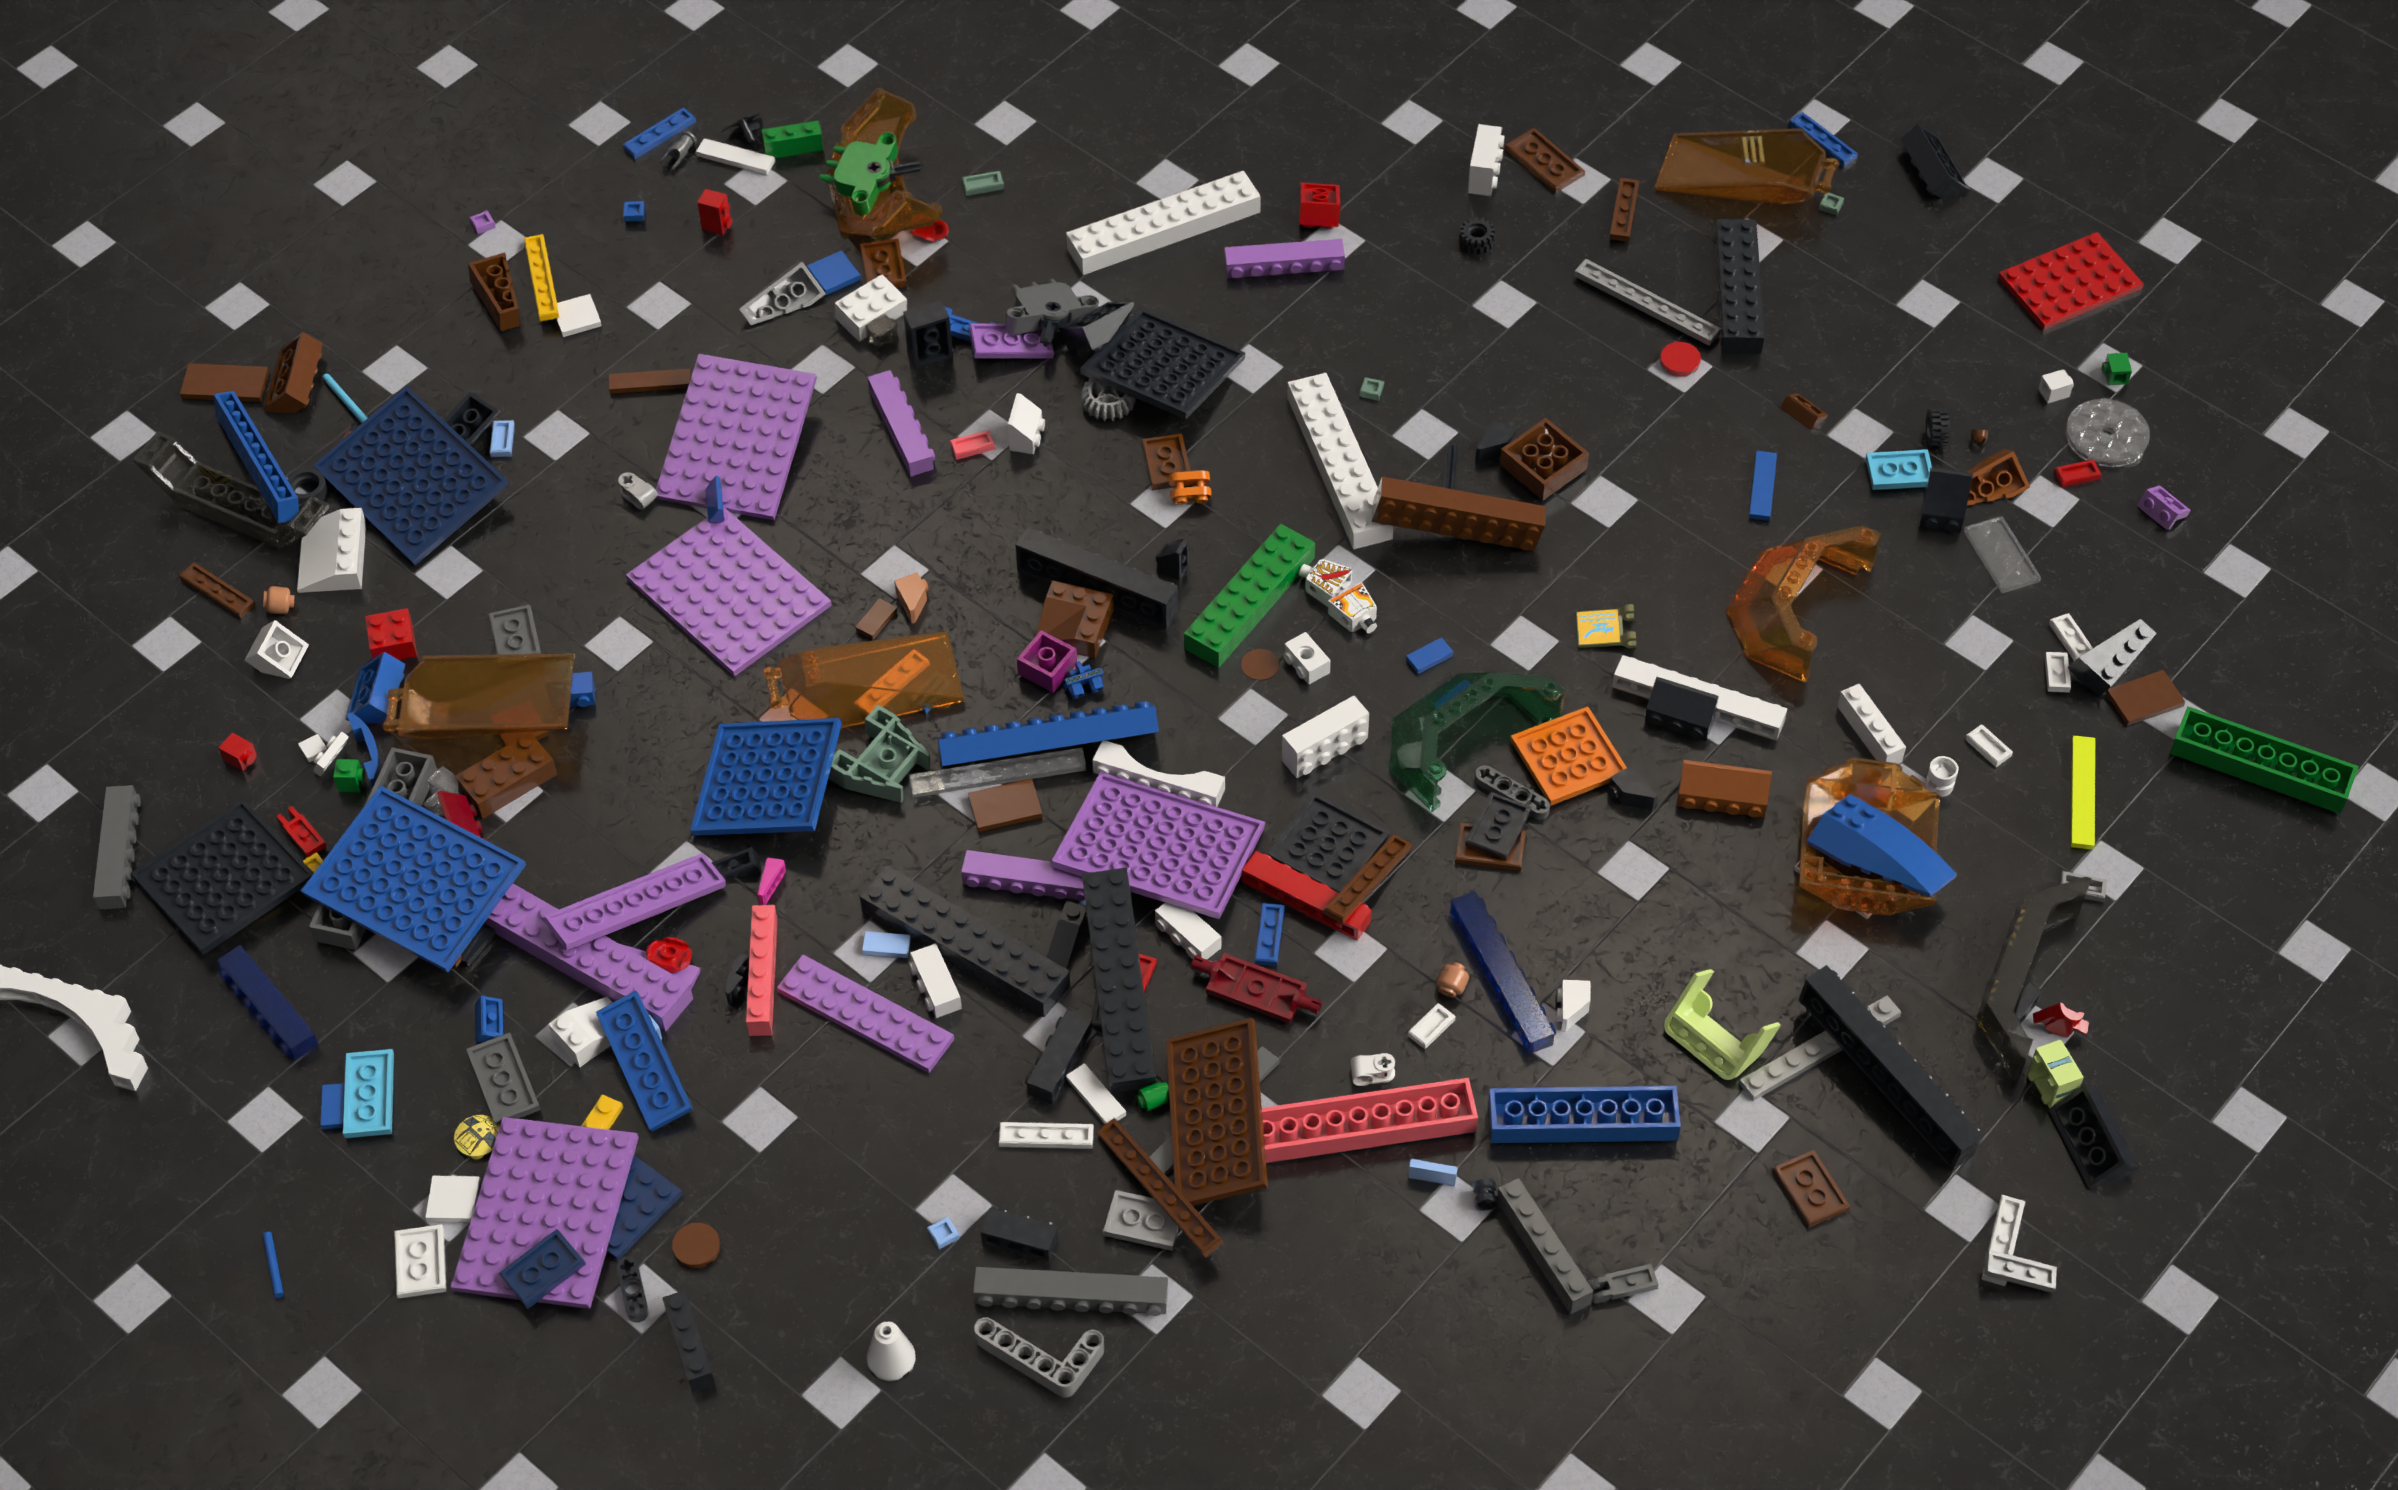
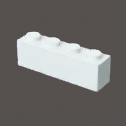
[1837,684,1906,770]

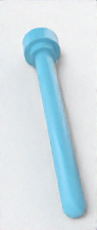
[322,374,368,423]

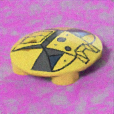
[454,1115,500,1160]

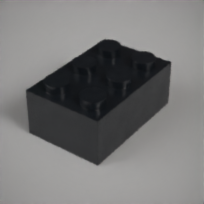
[903,300,953,369]

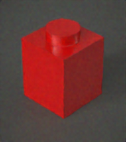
[218,733,257,771]

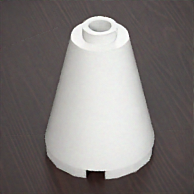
[867,1322,915,1381]

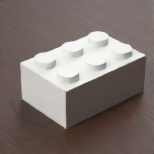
[1468,124,1504,196]
[835,275,907,342]

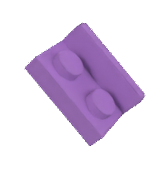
[2137,485,2191,530]

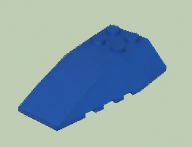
[1807,794,1957,897]

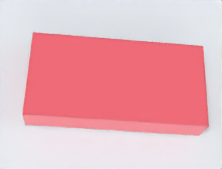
[950,430,995,460]

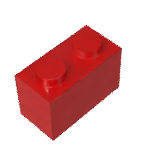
[697,189,732,235]

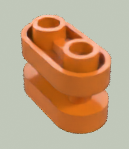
[1168,471,1212,505]

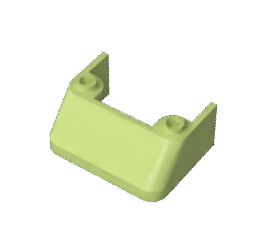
[1664,969,1781,1080]

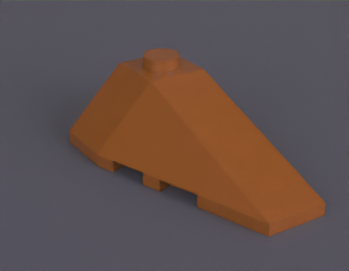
[1966,449,2030,506]

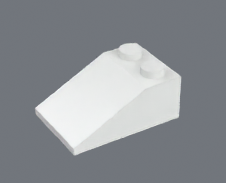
[549,997,613,1067]

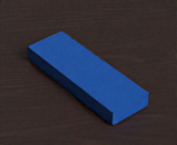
[1255,903,1285,966]

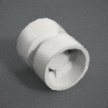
[1925,756,1959,797]

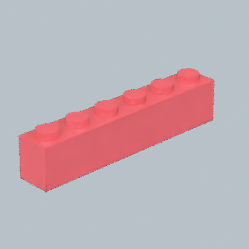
[746,905,777,1036]

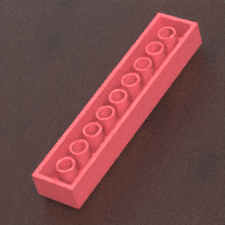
[1262,1078,1478,1163]

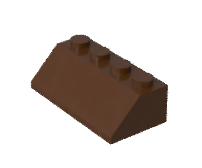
[263,332,323,413]

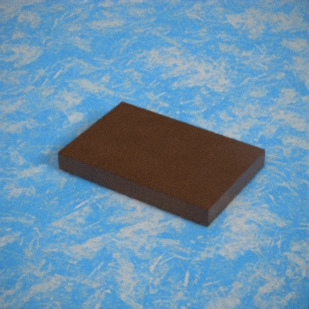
[860,239,907,288]
[1142,434,1190,491]
[2106,670,2185,726]
[968,778,1043,832]
[1455,822,1526,871]
[1772,1150,1850,1228]

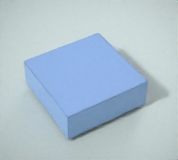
[927,1217,960,1249]

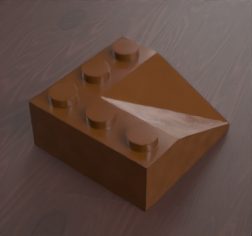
[1500,418,1589,500]
[1036,581,1114,658]

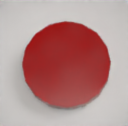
[1660,342,1701,377]
[646,937,692,973]

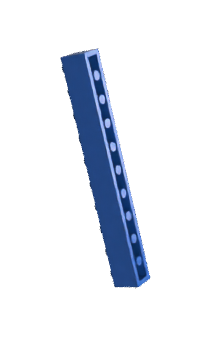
[214,391,299,523]

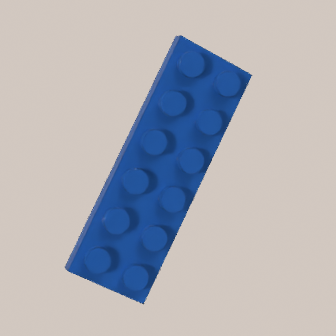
[596,991,693,1132]

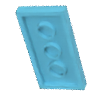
[343,1049,394,1138]

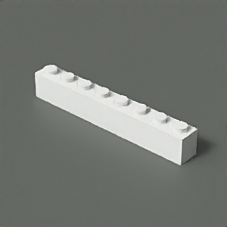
[1612,655,1787,741]

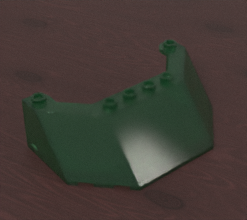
[1389,672,1566,812]

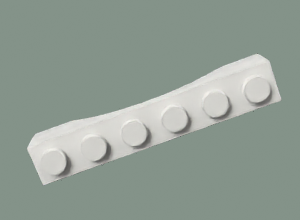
[1093,741,1225,807]

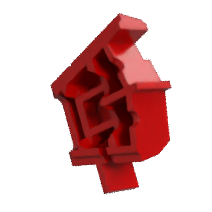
[2033,1002,2089,1038]

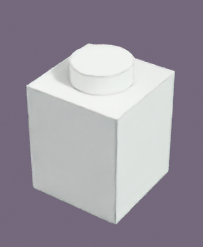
[2038,369,2073,403]

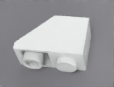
[1557,980,1590,1031]

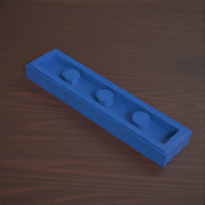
[623,107,696,159]
[1788,112,1858,167]
[1749,451,1777,521]

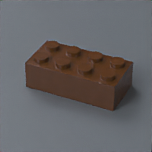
[455,732,557,819]

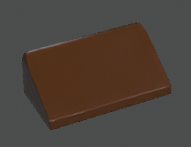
[1781,393,1828,429]

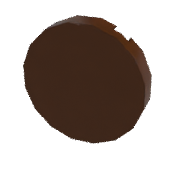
[672,1223,720,1269]

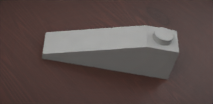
[739,261,826,325]

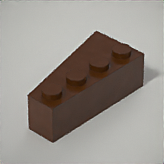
[468,252,520,331]

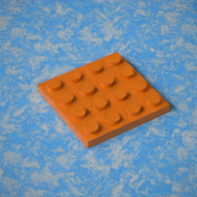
[1510,706,1627,806]

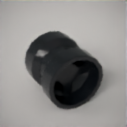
[1473,1178,1498,1211]

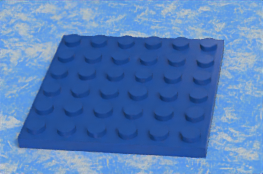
[690,718,842,836]

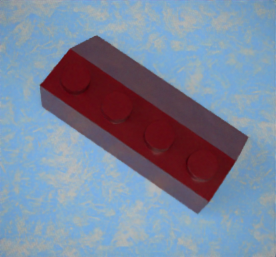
[437,791,487,841]

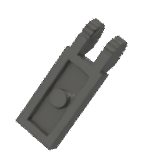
[1588,1264,1659,1303]

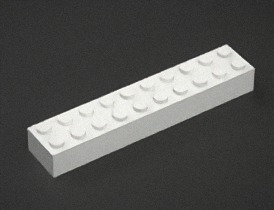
[1066,171,1261,275]
[1287,373,1393,549]

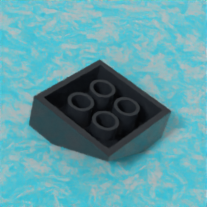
[1059,302,1134,352]

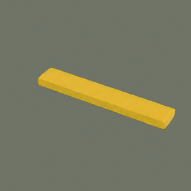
[524,234,560,321]

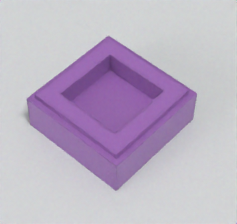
[469,211,496,234]

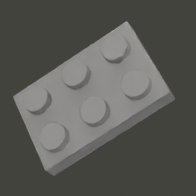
[1103,1190,1179,1251]

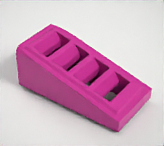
[757,858,786,905]

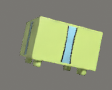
[2027,1040,2084,1108]

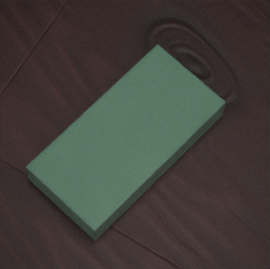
[962,171,1004,196]

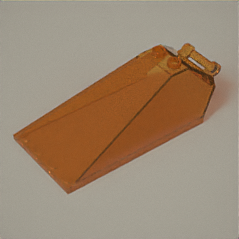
[1655,128,1839,204]
[763,631,964,728]
[383,653,575,739]

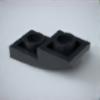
[725,953,749,1005]

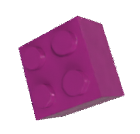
[1017,630,1077,693]

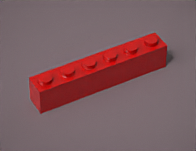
[1242,851,1372,941]

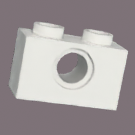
[1284,632,1330,684]

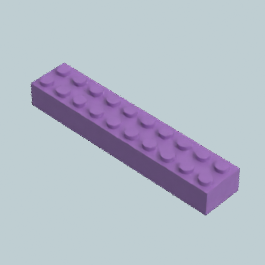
[485,884,693,1032]

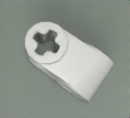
[1350,1053,1395,1086]

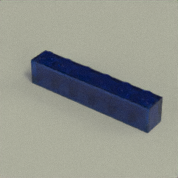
[217,945,319,1061]

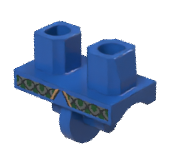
[1063,661,1103,699]

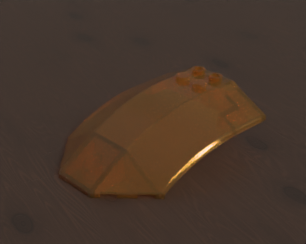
[1799,757,1941,915]

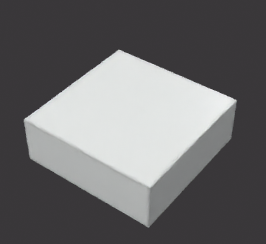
[298,734,328,763]

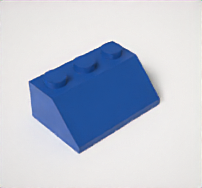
[345,652,405,724]

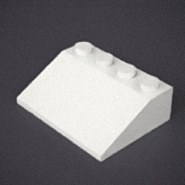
[297,508,366,593]

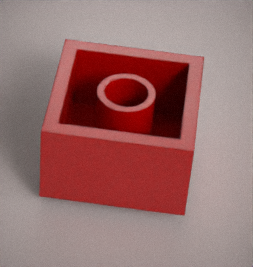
[365,608,417,660]

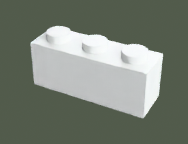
[1155,903,1221,959]
[909,944,962,1018]

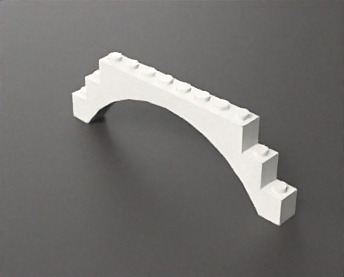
[0,965,148,1091]

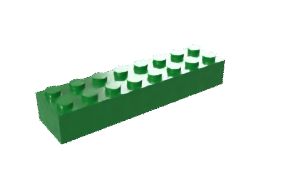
[1184,524,1315,668]
[2170,706,2359,814]

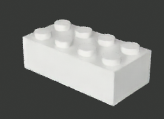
[1282,696,1369,778]

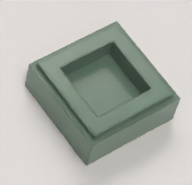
[1818,192,1844,216]
[1359,377,1384,401]

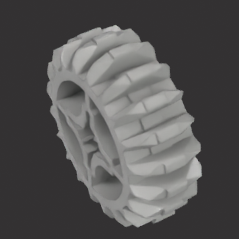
[1081,378,1136,421]

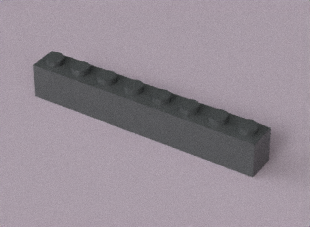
[973,1267,1168,1316]

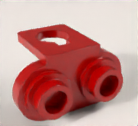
[910,213,949,242]

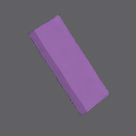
[969,324,1054,358]

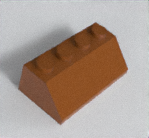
[1677,760,1772,818]

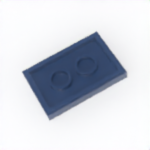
[499,1229,586,1309]

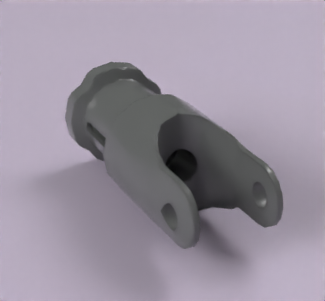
[660,131,697,171]

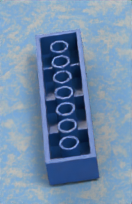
[1488,1086,1681,1143]

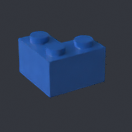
[545,661,595,709]

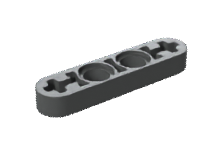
[1475,765,1550,820]

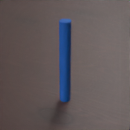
[262,1232,284,1298]

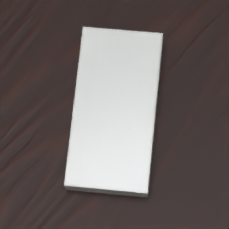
[1965,724,2013,767]
[1408,1003,1455,1049]

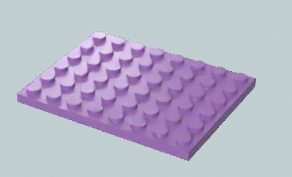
[655,354,817,520]
[626,507,832,677]
[1051,772,1265,919]
[451,1117,639,1309]

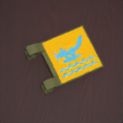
[1576,604,1636,648]

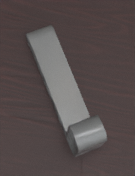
[974,1318,1104,1397]

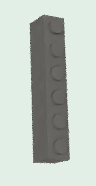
[93,785,141,909]
[1497,1178,1593,1314]

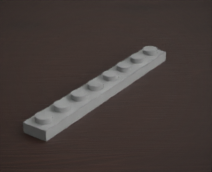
[1575,259,1721,346]
[1739,996,1901,1101]

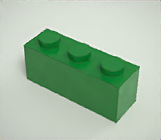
[762,120,824,158]

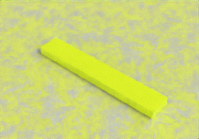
[2071,735,2095,850]

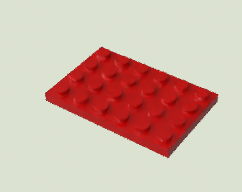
[1998,232,2144,330]

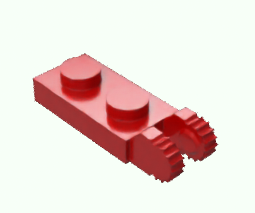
[276,806,327,858]

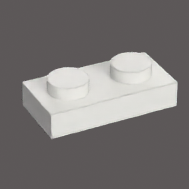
[2044,652,2071,692]
[313,732,349,776]

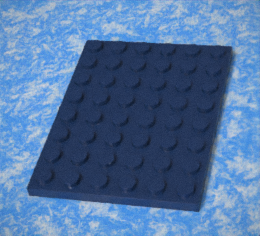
[313,386,509,566]

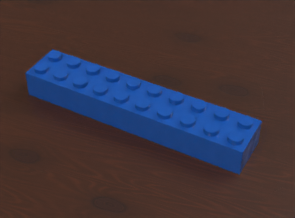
[937,701,1159,766]

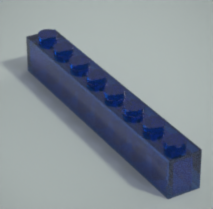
[1450,891,1556,1054]

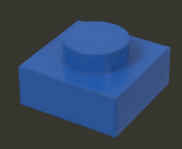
[624,201,645,221]

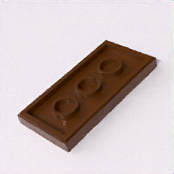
[1505,128,1585,193]
[180,363,270,402]

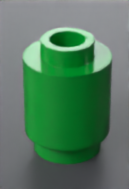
[1136,1082,1170,1111]

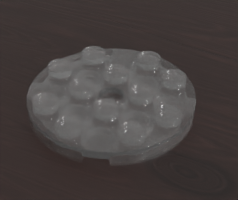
[2066,398,2150,467]

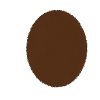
[1241,649,1279,680]

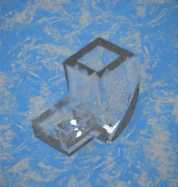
[424,766,462,816]

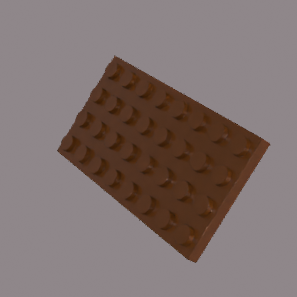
[1166,1018,1268,1206]

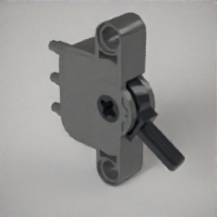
[1005,279,1099,347]

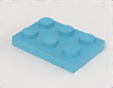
[1865,449,1932,490]

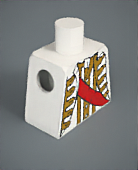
[1299,559,1353,607]

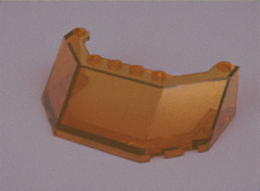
[827,87,943,236]
[1726,525,1881,683]

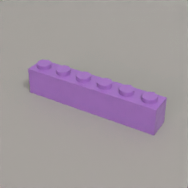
[1225,239,1345,278]
[867,370,935,477]
[961,850,1085,902]

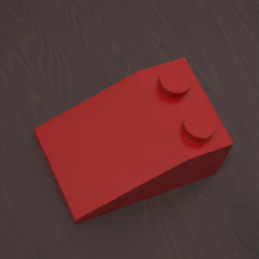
[1299,183,1340,229]

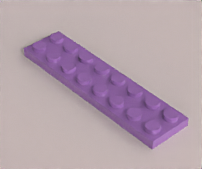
[544,853,726,951]
[777,955,954,1073]

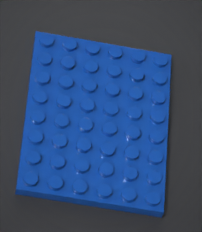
[301,785,526,973]

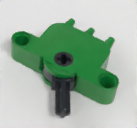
[819,133,921,216]

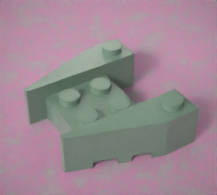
[828,705,930,803]

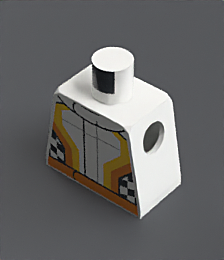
[1328,582,1377,633]

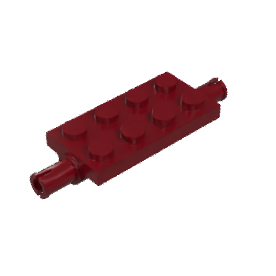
[1191,953,1323,1024]

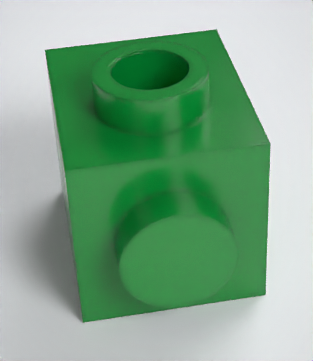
[2102,353,2132,385]
[333,759,365,792]

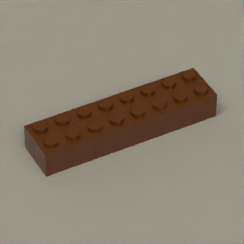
[1371,477,1546,551]

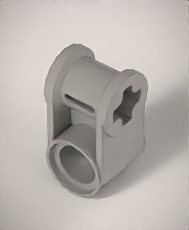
[618,472,658,510]

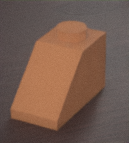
[894,572,929,624]

